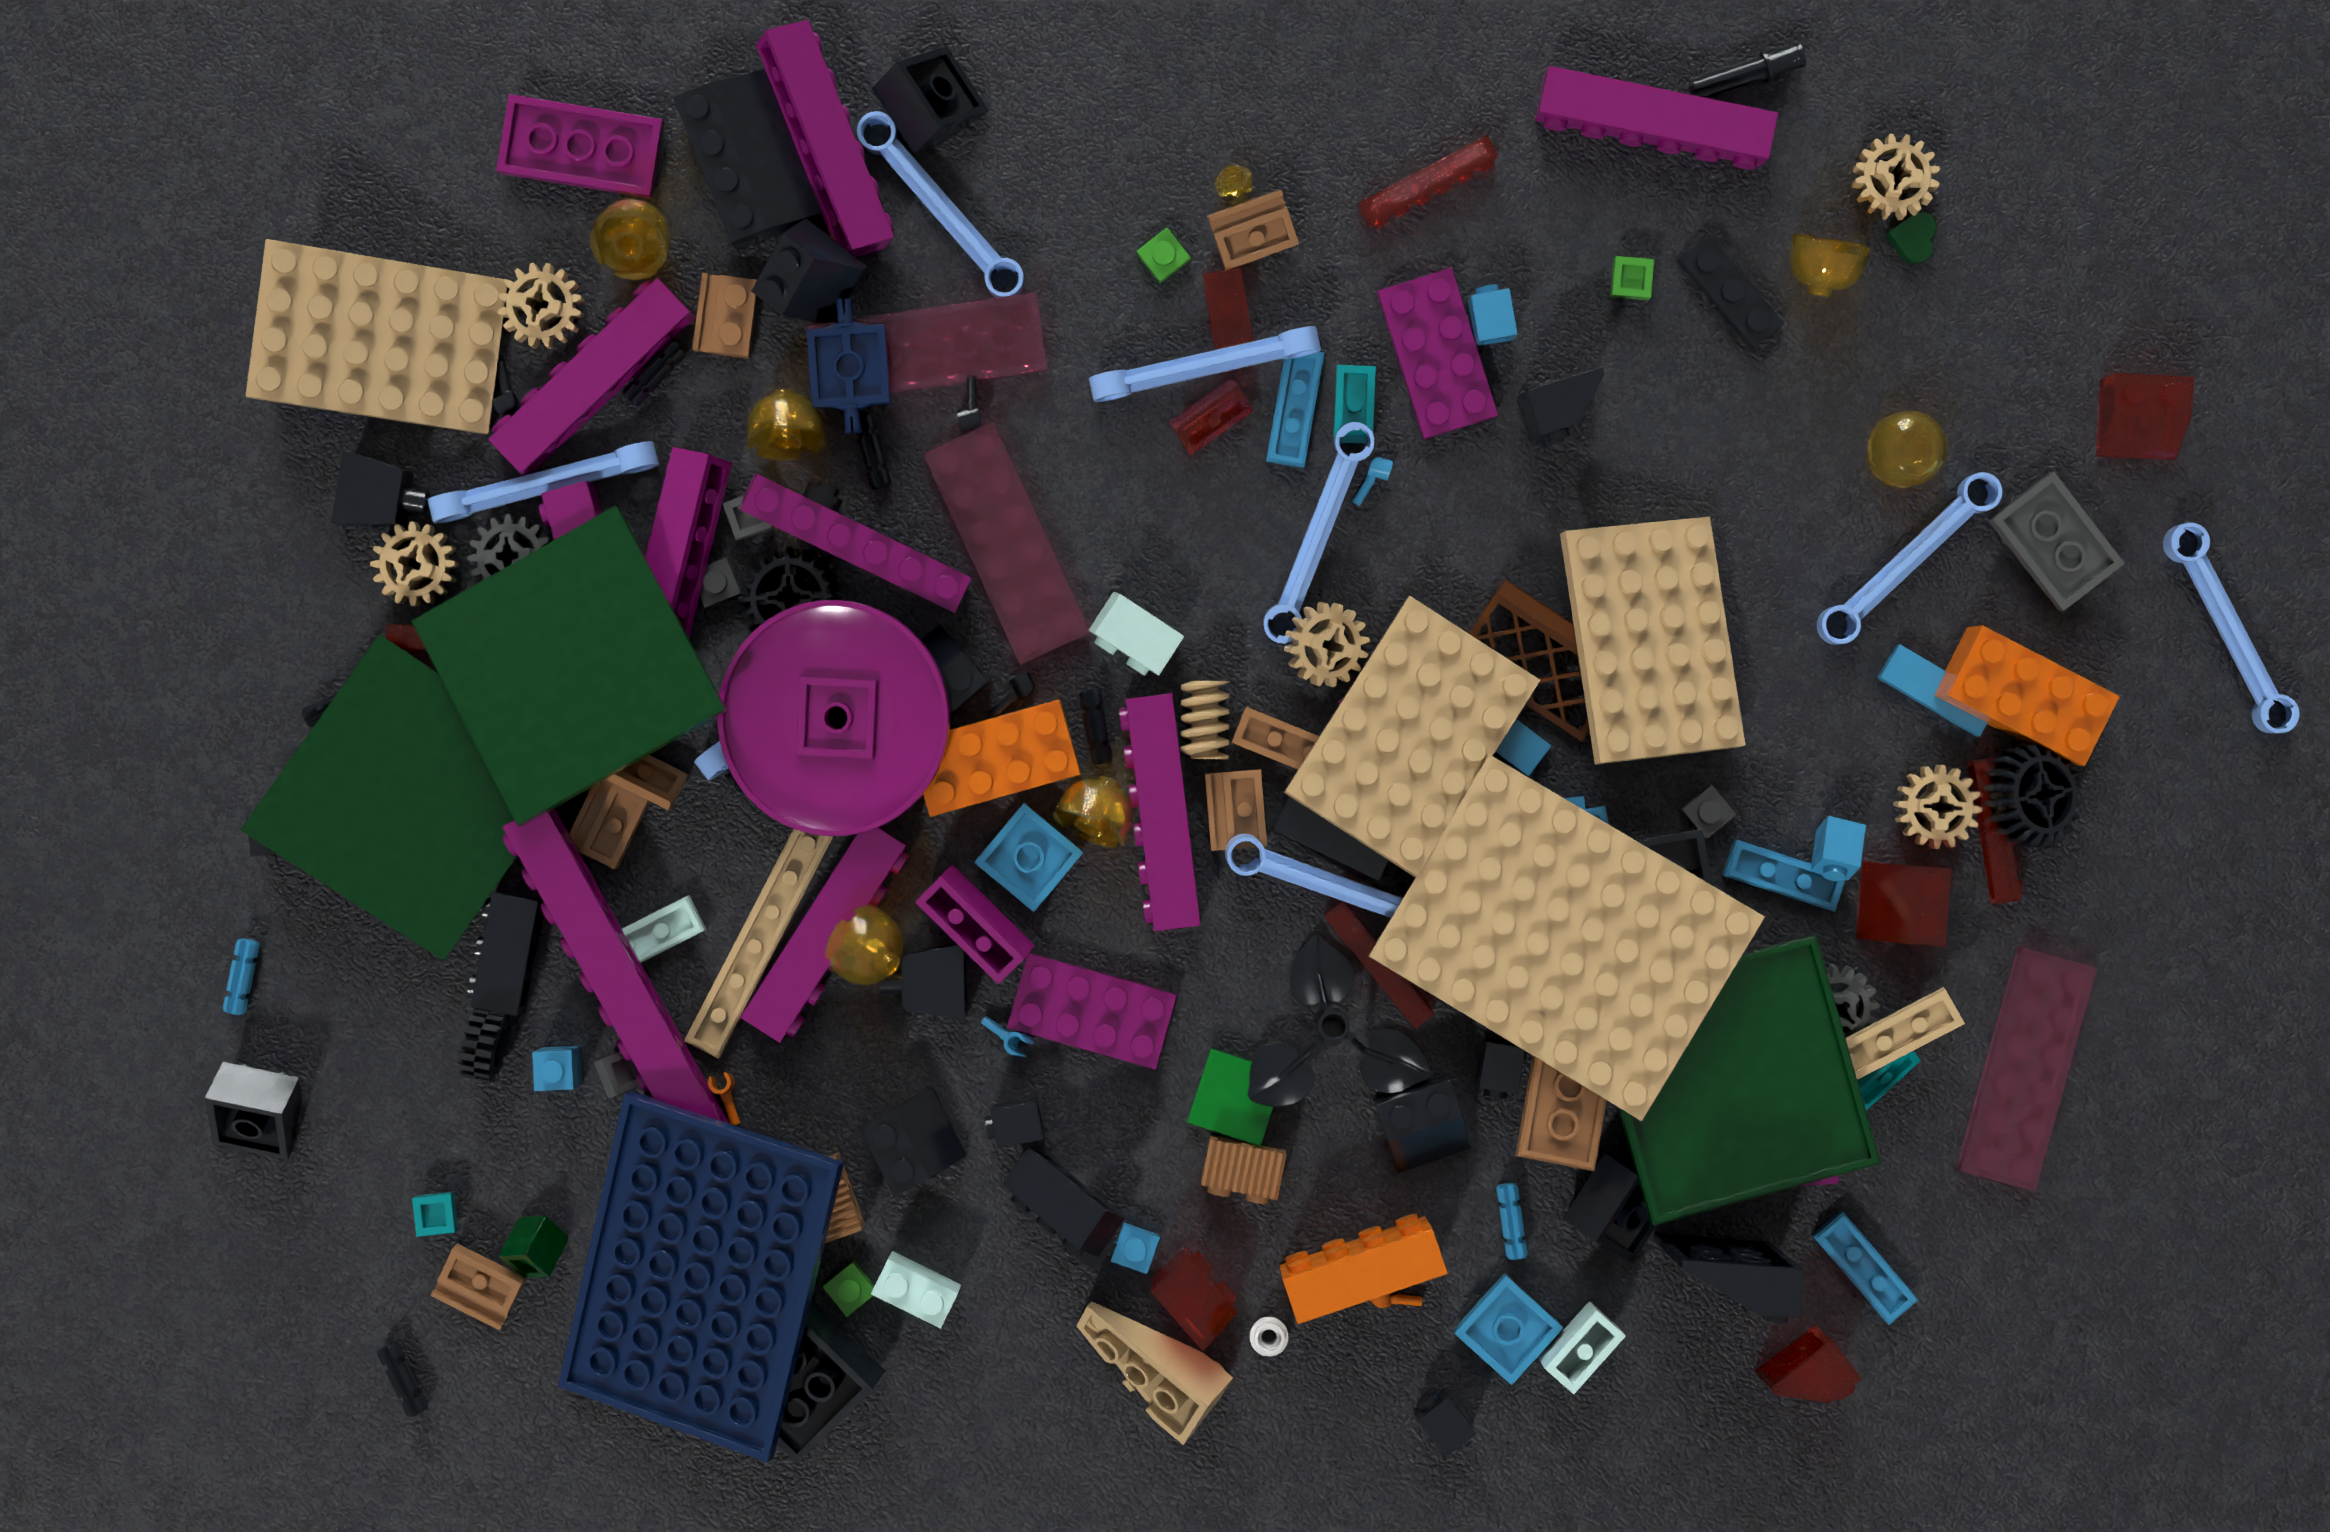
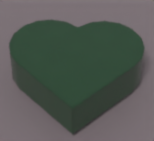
[1885,212,1936,265]

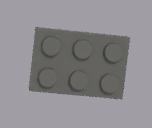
[1988,472,2125,612]

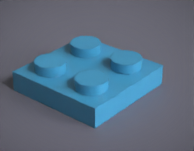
[974,803,1084,912]
[1453,1273,1563,1385]

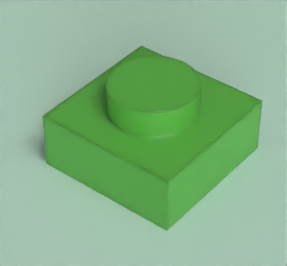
[1137,228,1191,284]
[1610,256,1654,300]
[823,1260,875,1317]

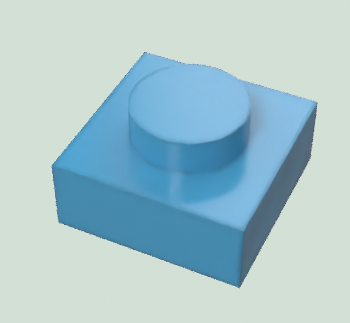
[1111,1223,1160,1274]

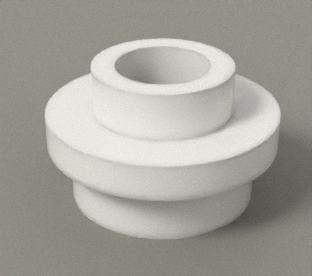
[1250,1317,1288,1356]

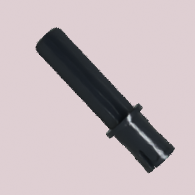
[1689,42,1806,98]

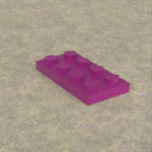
[496,94,665,199]
[1377,267,1498,440]
[1007,952,1177,1070]

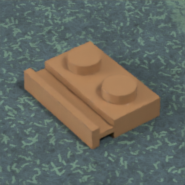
[1207,189,1299,271]
[692,273,758,359]
[1205,769,1267,851]
[569,779,650,869]
[431,1243,526,1330]

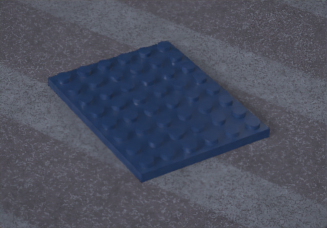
[558,1091,844,1463]

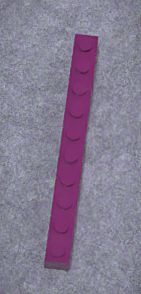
[502,808,730,1124]

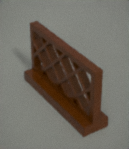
[1468,578,1590,742]

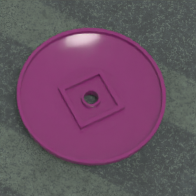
[717,600,950,836]

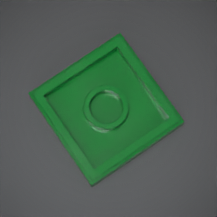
[1187,1048,1273,1146]

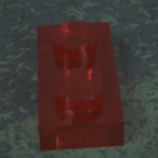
[1202,268,1253,350]
[1169,378,1253,455]

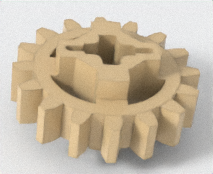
[1852,134,1940,221]
[498,263,585,349]
[370,522,459,607]
[1284,602,1369,687]
[1893,765,1982,849]

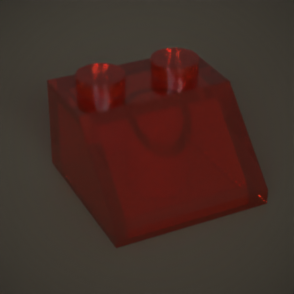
[2096,373,2194,460]
[1856,861,1951,947]
[1151,1247,1238,1351]
[1754,1325,1862,1403]

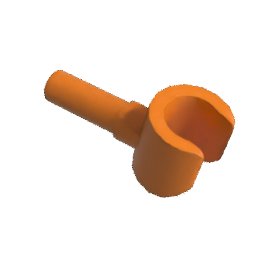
[708,1072,740,1125]
[1369,1294,1423,1308]

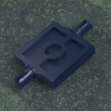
[806,299,891,434]

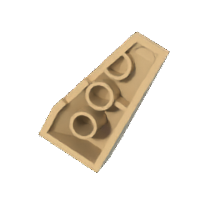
[1077,1302,1233,1445]

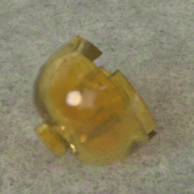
[590,199,671,280]
[1789,233,1870,297]
[747,389,825,460]
[1866,410,1948,488]
[1053,776,1133,848]
[825,905,904,986]

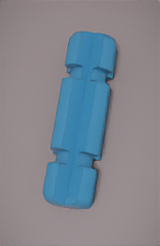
[223,938,260,1015]
[1496,1183,1528,1260]

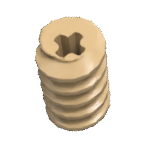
[1180,681,1230,759]

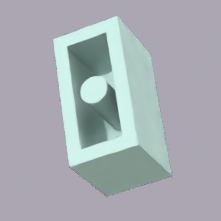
[1088,592,1184,676]
[871,1251,961,1329]
[1538,1301,1626,1394]

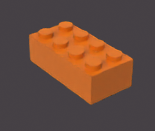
[1934,625,2120,766]
[923,699,1081,817]
[1279,1214,1448,1324]

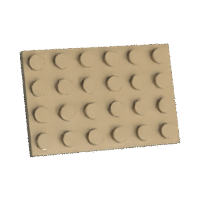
[246,239,507,435]
[1560,517,1745,765]
[1284,596,1540,877]

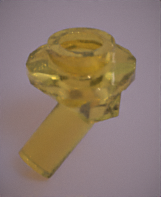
[1214,165,1253,207]

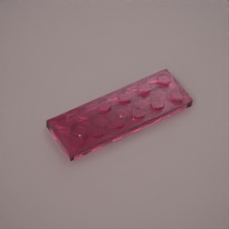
[806,292,1048,394]
[923,422,1091,665]
[1956,947,2097,1191]

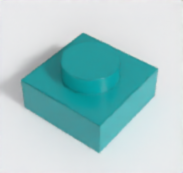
[412,1192,459,1237]

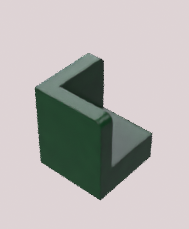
[499,1216,568,1278]

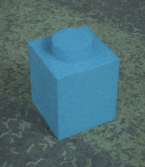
[1467,284,1518,347]
[1810,816,1866,881]
[532,1046,583,1091]

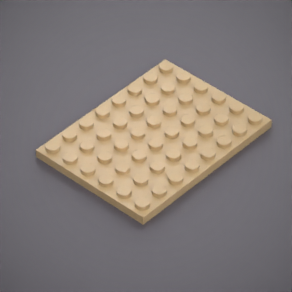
[1369,754,1765,1121]

